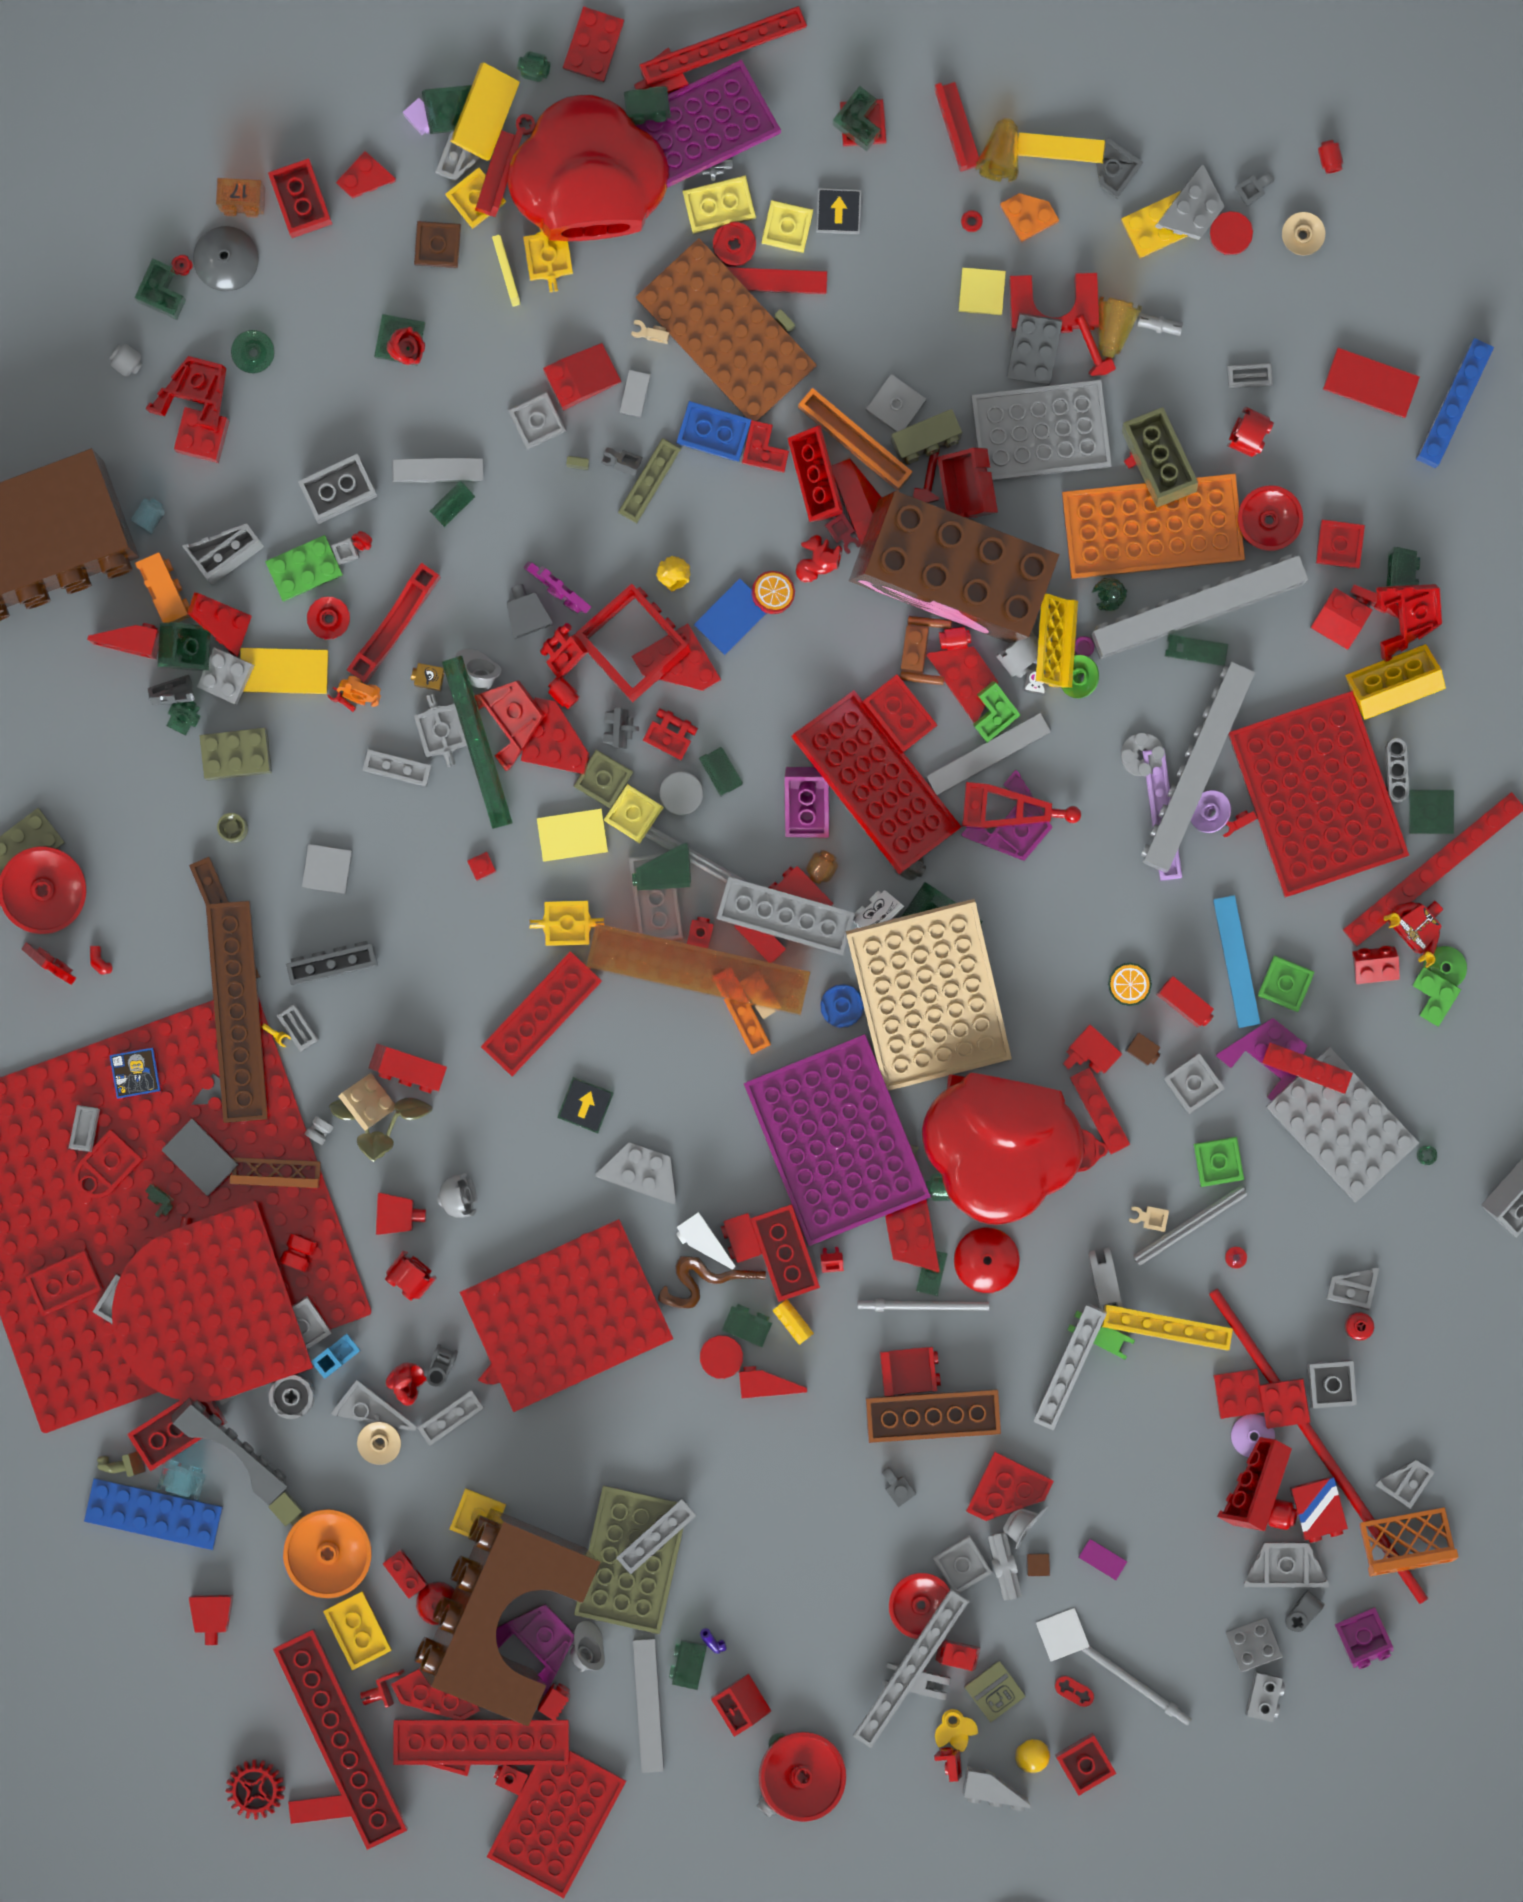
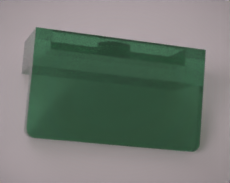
[699,747,743,797]

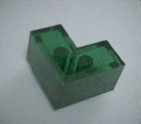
[833,86,881,151]
[134,258,186,320]

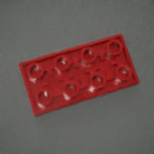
[1323,348,1420,418]

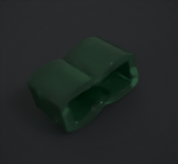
[624,86,671,125]
[721,1304,772,1347]

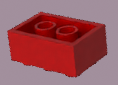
[268,158,333,238]

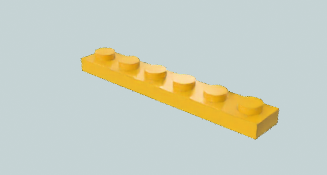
[1101,1305,1233,1351]

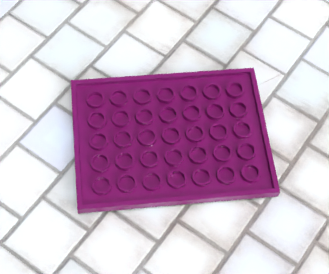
[743,1034,931,1246]

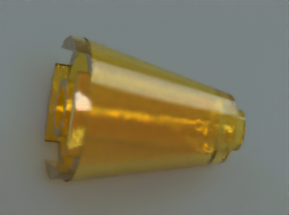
[975,118,1019,182]
[1098,296,1142,358]

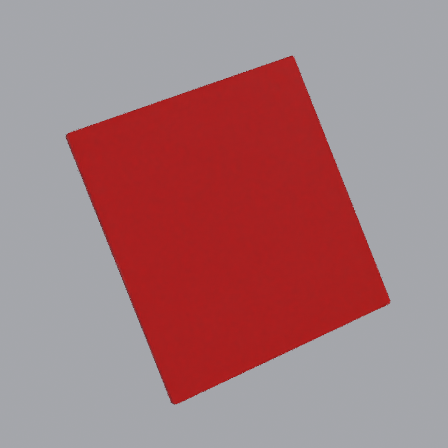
[0,997,372,1433]

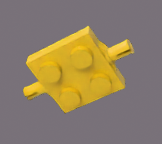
[523,228,573,292]
[529,901,604,946]

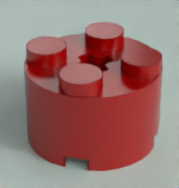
[1227,407,1274,457]
[385,1251,437,1301]

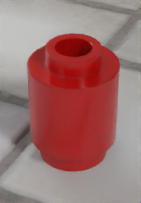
[1318,140,1344,174]
[939,626,971,651]
[548,677,580,709]

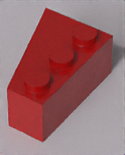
[368,1044,447,1094]

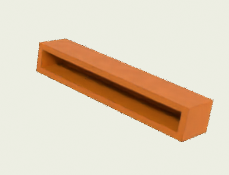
[798,388,913,491]

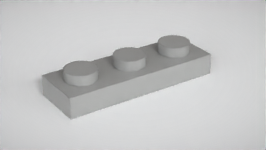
[363,749,432,787]
[418,1390,484,1446]

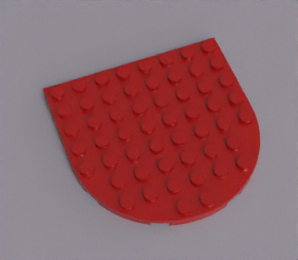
[112,1201,313,1402]

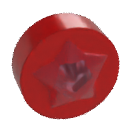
[1225,1247,1247,1269]

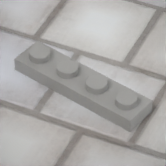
[616,1499,697,1574]

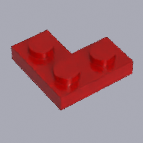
[742,420,789,473]

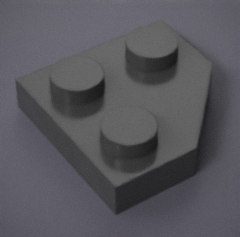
[1096,138,1143,199]

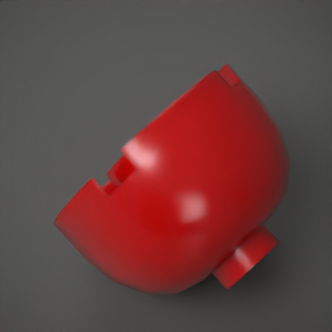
[416,1582,455,1626]

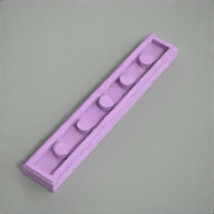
[1142,748,1182,881]

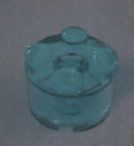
[156,1460,206,1501]

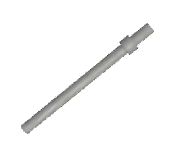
[857,1298,989,1312]
[1081,1646,1192,1725]

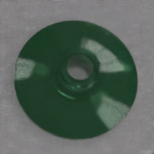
[231,330,275,374]

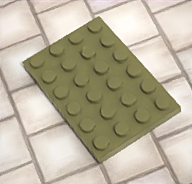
[574,1485,689,1634]

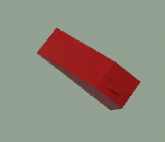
[739,1366,807,1399]

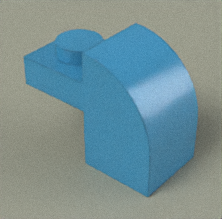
[311,1334,361,1379]

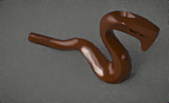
[658,1256,766,1309]

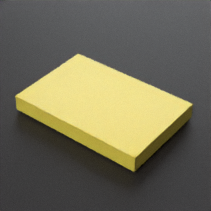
[682,175,756,234]
[492,235,520,307]
[537,809,608,862]

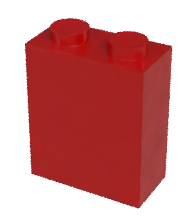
[1156,976,1214,1027]

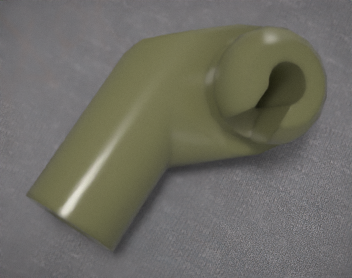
[97,1456,126,1474]

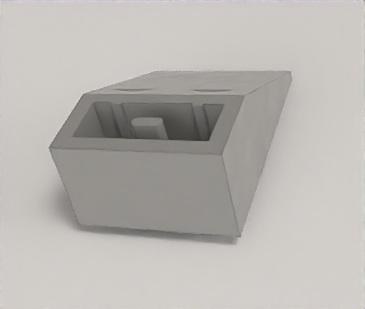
[963,1766,1030,1811]

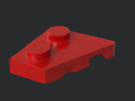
[336,151,396,199]
[1350,585,1399,619]

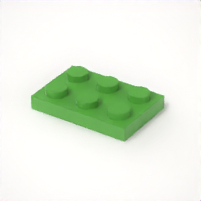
[265,535,343,602]

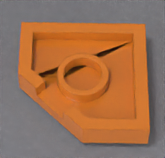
[1000,193,1059,243]

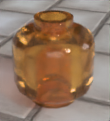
[806,850,838,884]

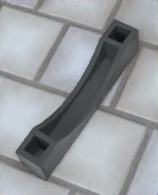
[171,1397,287,1505]

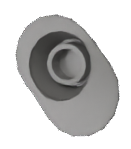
[454,649,502,691]
[1003,1506,1048,1549]
[570,1621,605,1672]

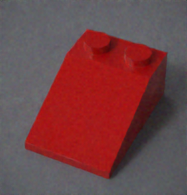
[543,343,621,411]
[87,623,163,660]

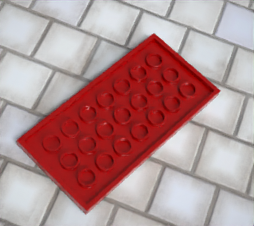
[791,690,961,874]

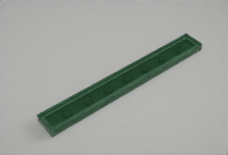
[442,656,513,829]

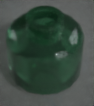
[517,51,551,82]
[926,1173,951,1202]

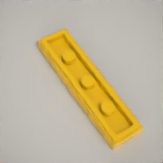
[1016,133,1106,163]

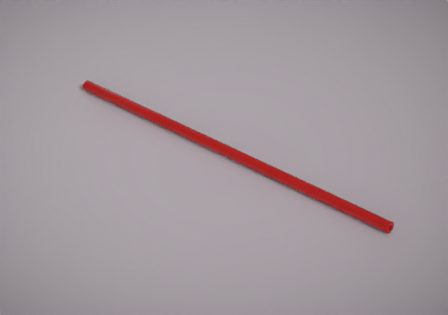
[1209,1288,1428,1604]

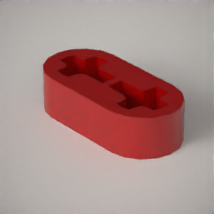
[1054,1675,1094,1707]

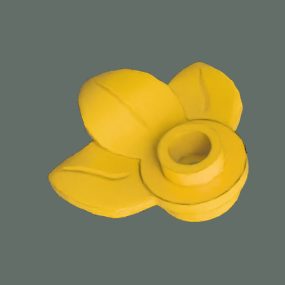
[935,1709,978,1752]

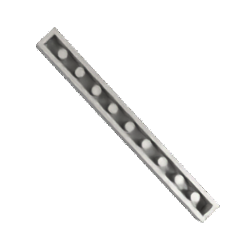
[1141,662,1255,873]

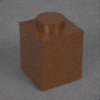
[1125,1033,1161,1066]

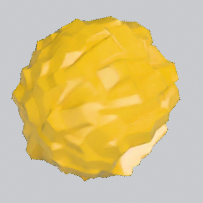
[656,556,691,592]

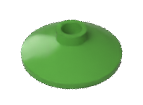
[1061,655,1099,699]
[1423,946,1467,986]

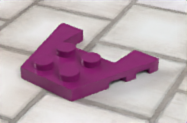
[523,561,591,614]
[961,770,1053,861]
[1216,1018,1307,1101]
[496,1604,574,1697]

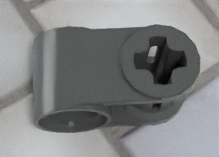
[426,1344,459,1387]
[1285,1590,1325,1632]

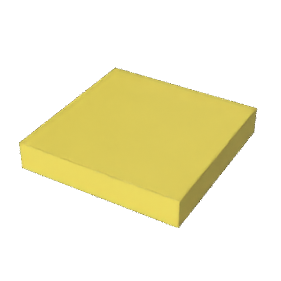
[761,200,813,253]
[959,268,1006,315]
[604,784,664,844]

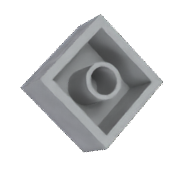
[1307,1360,1357,1408]

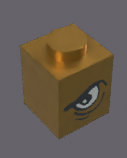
[411,663,445,691]

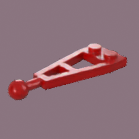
[962,782,1082,828]

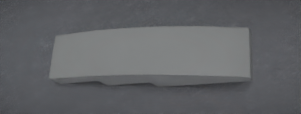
[392,458,483,483]

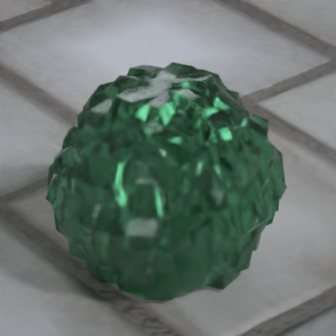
[1092,577,1128,611]

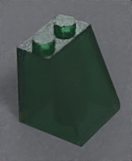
[632,843,691,890]

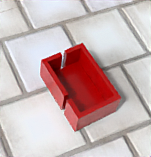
[937,448,998,519]

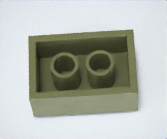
[891,409,962,465]
[199,728,272,781]

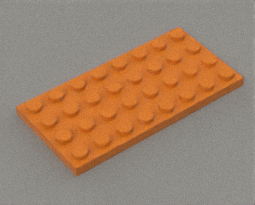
[1062,474,1245,579]

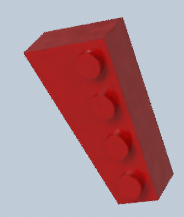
[1217,1437,1292,1531]

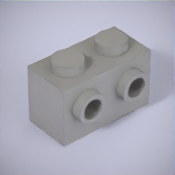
[1245,1671,1285,1722]

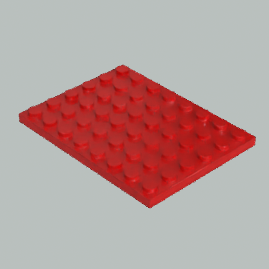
[1228,691,1409,898]
[459,1219,674,1412]

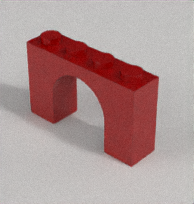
[1009,273,1099,333]
[734,866,834,965]

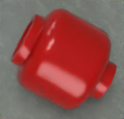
[1344,1312,1375,1341]
[1268,1499,1298,1530]

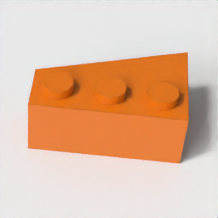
[135,552,190,627]

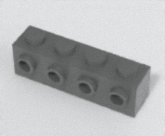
[286,941,378,986]

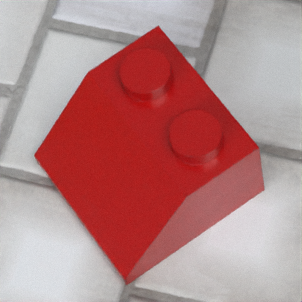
[1310,588,1373,650]

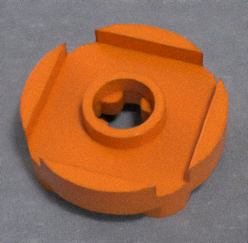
[337,676,381,707]

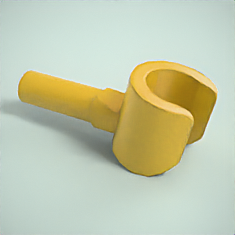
[261,1023,291,1047]

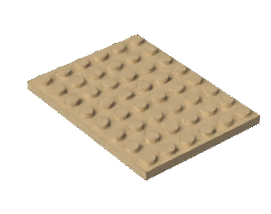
[845,899,1012,1091]

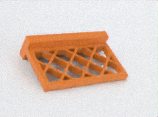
[1359,1507,1459,1577]

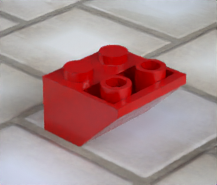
[711,1673,772,1737]

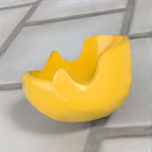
[1015,1739,1050,1773]

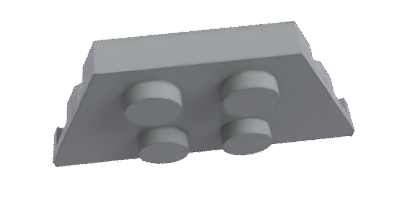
[1155,165,1225,240]
[595,1142,676,1205]
[1244,1542,1329,1587]

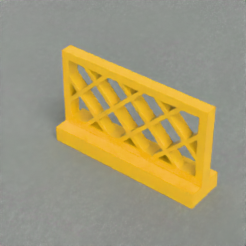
[1036,594,1078,688]

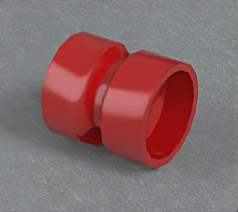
[279,1233,317,1272]

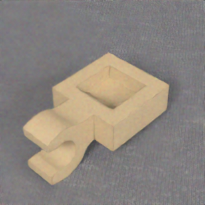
[631,320,670,344]

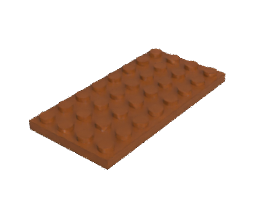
[635,238,817,421]

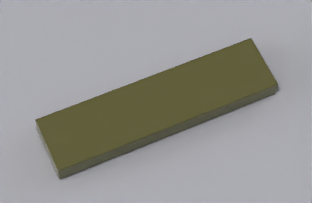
[618,438,681,524]

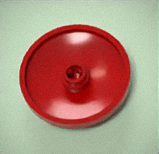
[0,846,87,934]
[759,1732,846,1822]

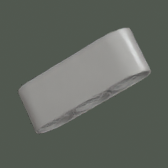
[1385,738,1409,803]

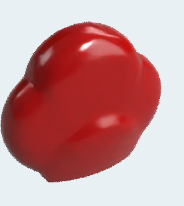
[507,95,669,241]
[922,1072,1084,1225]

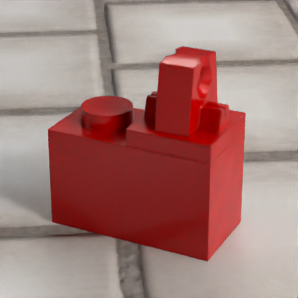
[1062,1024,1122,1074]

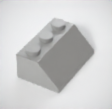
[1481,1158,1523,1238]

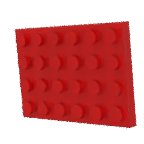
[486,1750,627,1899]

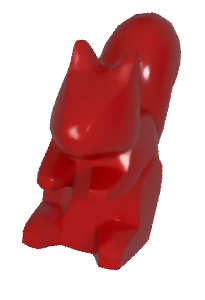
[796,535,843,582]

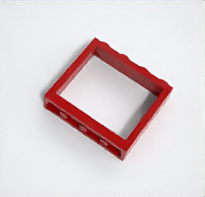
[574,584,691,703]

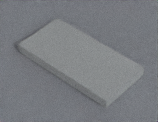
[629,852,684,945]

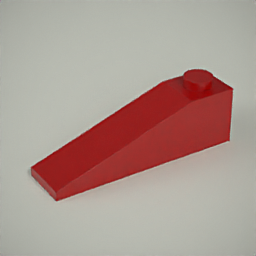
[831,458,882,547]

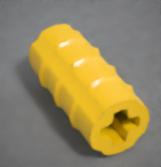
[772,1299,814,1345]

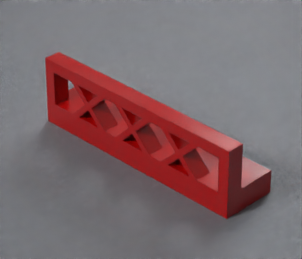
[934,82,981,172]
[475,129,524,217]

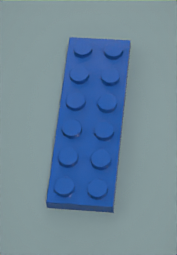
[84,1478,223,1550]

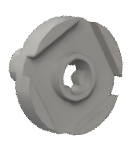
[1121,733,1165,777]

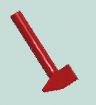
[1075,314,1116,376]
[913,447,940,503]

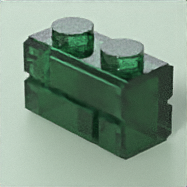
[669,1639,707,1690]

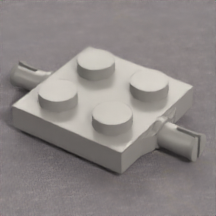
[414,694,469,767]

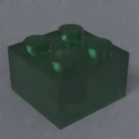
[157,622,211,671]

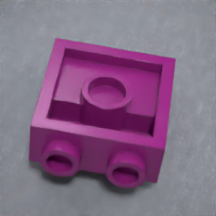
[1335,1607,1394,1669]

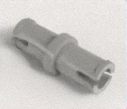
[1138,313,1183,336]

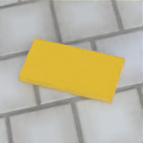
[450,62,520,161]
[240,648,329,694]

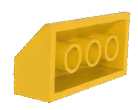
[1345,644,1446,720]

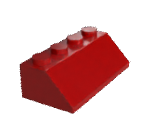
[787,425,843,522]

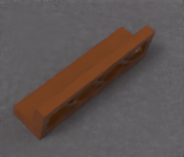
[230,1157,321,1188]

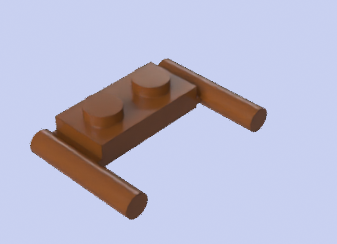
[900,616,952,685]

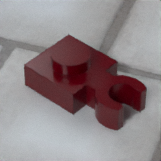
[825,513,860,554]

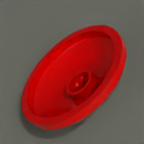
[1238,485,1303,551]
[954,1227,1020,1293]
[889,1573,950,1639]

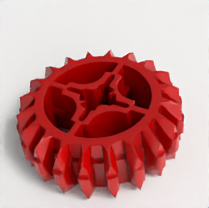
[225,1759,286,1820]

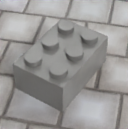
[298,454,377,524]

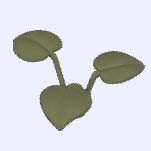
[329,1098,433,1162]

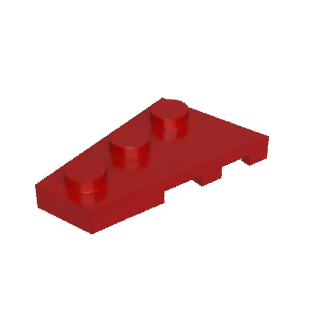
[187,592,252,657]

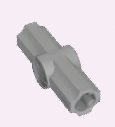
[988,1532,1022,1601]

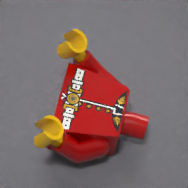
[1384,901,1443,968]

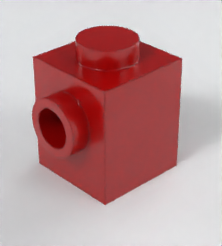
[494,1765,529,1795]

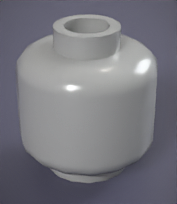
[109,344,142,376]

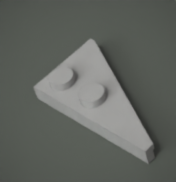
[331,1380,418,1431]

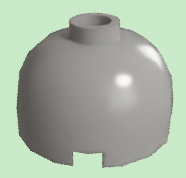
[437,1173,477,1218]

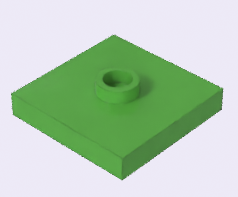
[1257,955,1315,1012]
[1193,1137,1244,1187]

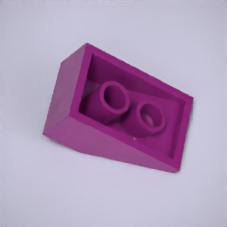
[785,767,830,838]

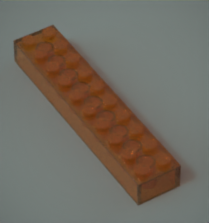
[586,923,810,1016]

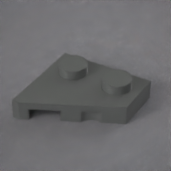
[148,674,195,705]

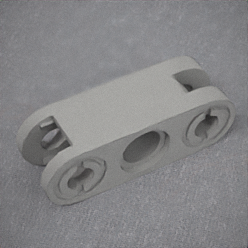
[1088,1247,1123,1310]
[882,1662,951,1700]

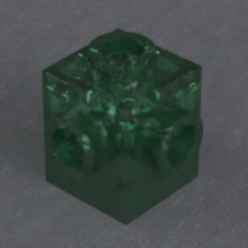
[166,701,201,736]

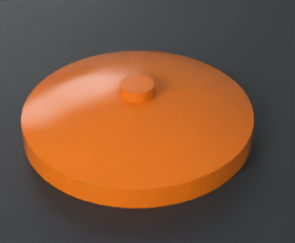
[283,1509,372,1598]

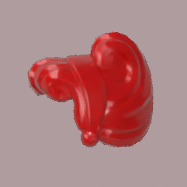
[387,327,425,365]
[386,1362,427,1406]

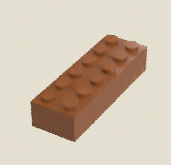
[866,1389,1001,1443]

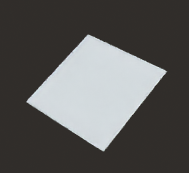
[1036,1608,1090,1661]

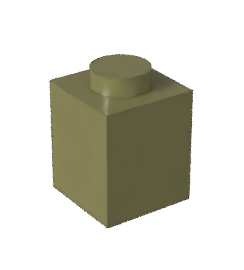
[268,1491,304,1527]

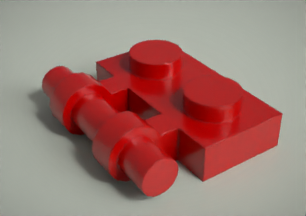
[540,623,588,679]
[643,708,698,761]

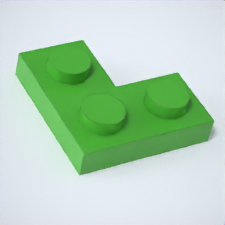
[973,681,1021,743]
[1412,966,1461,1027]

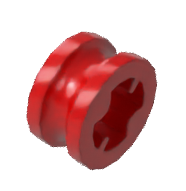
[516,114,535,135]

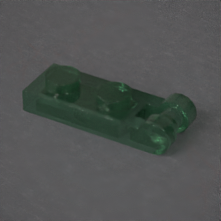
[1165,635,1228,666]

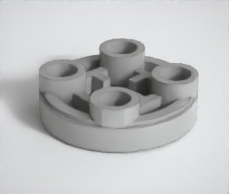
[659,771,703,816]

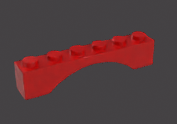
[347,563,441,685]

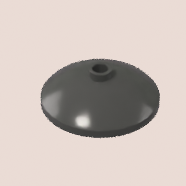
[193,226,259,291]

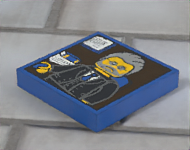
[109,1048,161,1099]

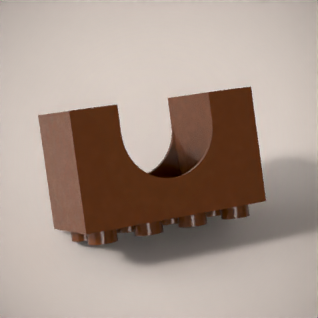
[415,1508,600,1726]

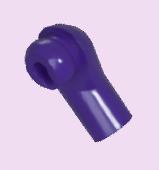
[700,1628,727,1654]

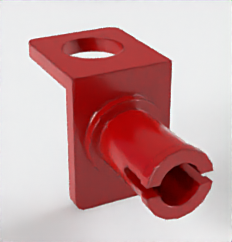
[360,1669,405,1708]

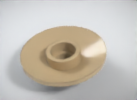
[1282,212,1326,256]
[357,1422,401,1465]

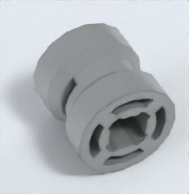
[304,1116,334,1145]

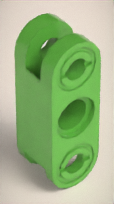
[1067,1311,1135,1360]

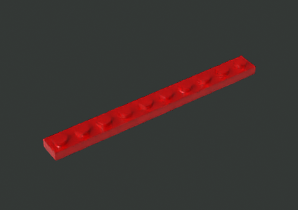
[1343,792,1523,947]

